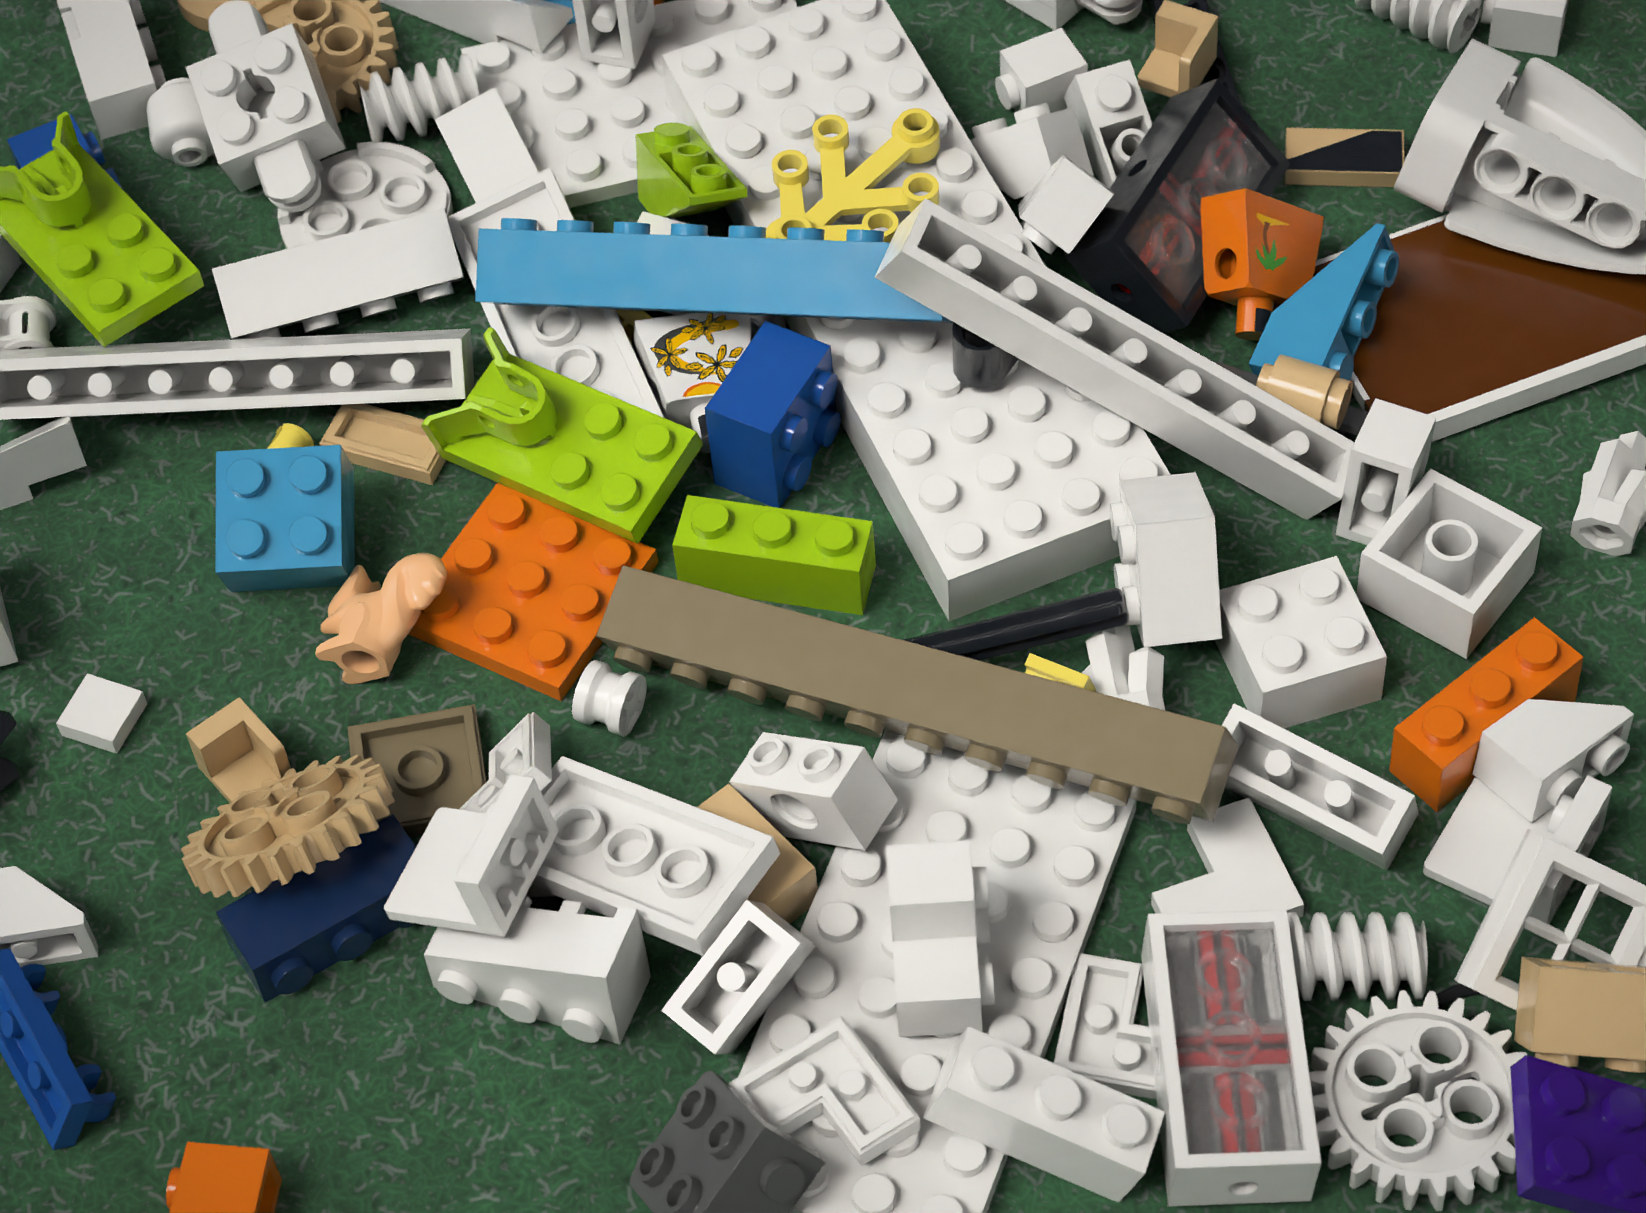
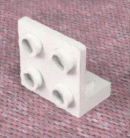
[384,775,559,937]
[1423,775,1613,925]

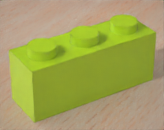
[672,495,876,615]

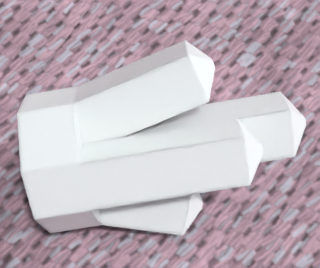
[1570,431,1646,556]
[1082,624,1166,711]

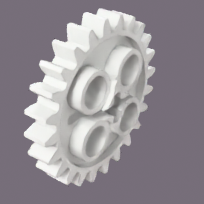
[1309,990,1527,1211]

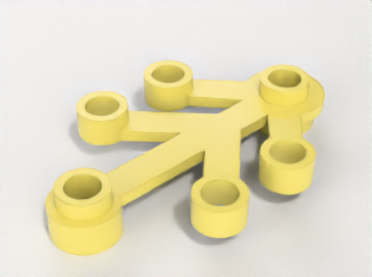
[766,108,940,243]

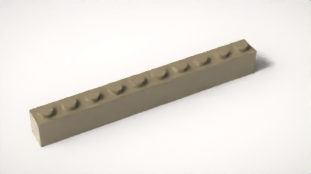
[596,565,1239,824]

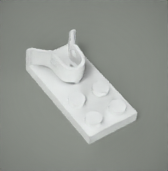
[526,756,780,956]

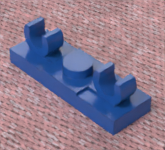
[0,948,116,1150]

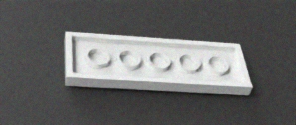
[447,167,665,418]

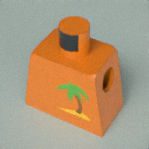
[1200,188,1324,341]

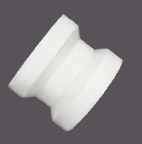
[572,660,647,737]

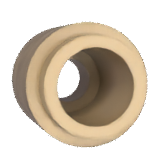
[1256,354,1353,430]

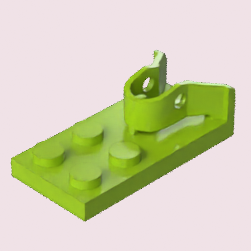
[0,111,204,347]
[421,327,703,544]

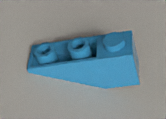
[1249,223,1399,380]

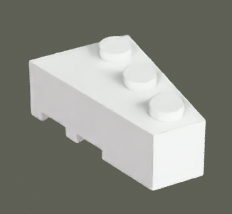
[57,0,166,140]
[424,896,651,1044]

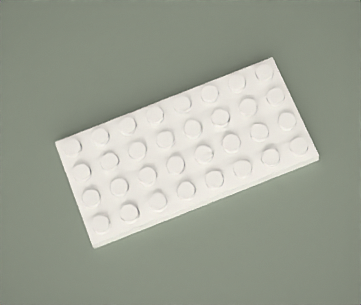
[738,730,1136,1213]

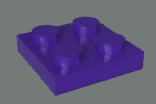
[1510,1055,1646,1213]

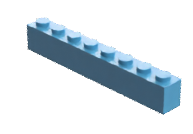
[475,218,953,323]

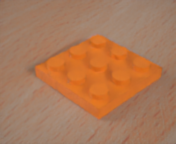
[409,483,658,701]

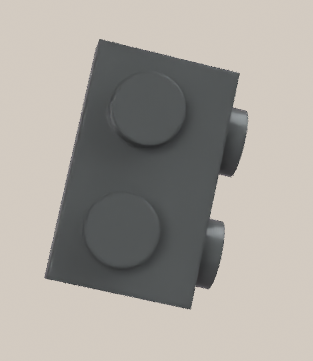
[630,1071,826,1213]

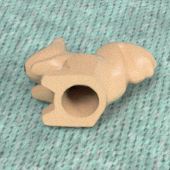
[315,553,447,684]

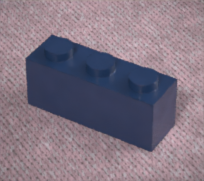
[216,814,416,1002]

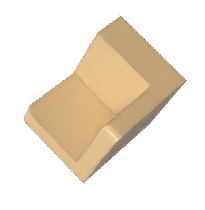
[1138,0,1218,97]
[186,697,291,803]

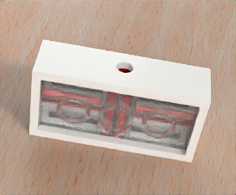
[1141,909,1321,1206]

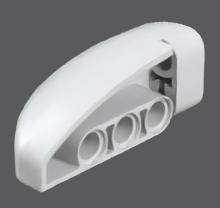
[1393,39,1646,274]

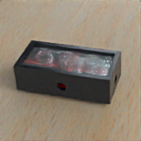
[1064,78,1291,334]

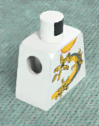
[633,313,751,453]

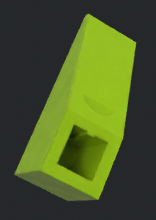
[635,123,747,218]

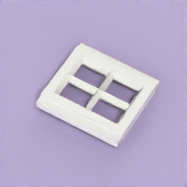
[1454,829,1646,1011]

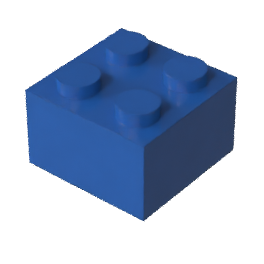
[705,321,841,508]

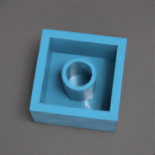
[215,445,355,592]

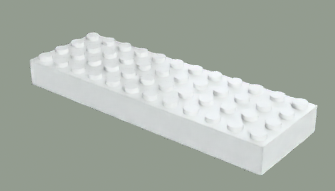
[662,0,1171,621]

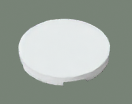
[278,142,453,249]

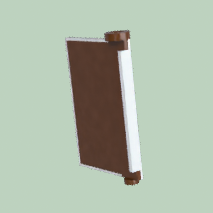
[1313,214,1646,442]

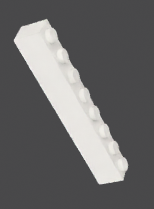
[874,198,1354,520]
[0,329,475,420]

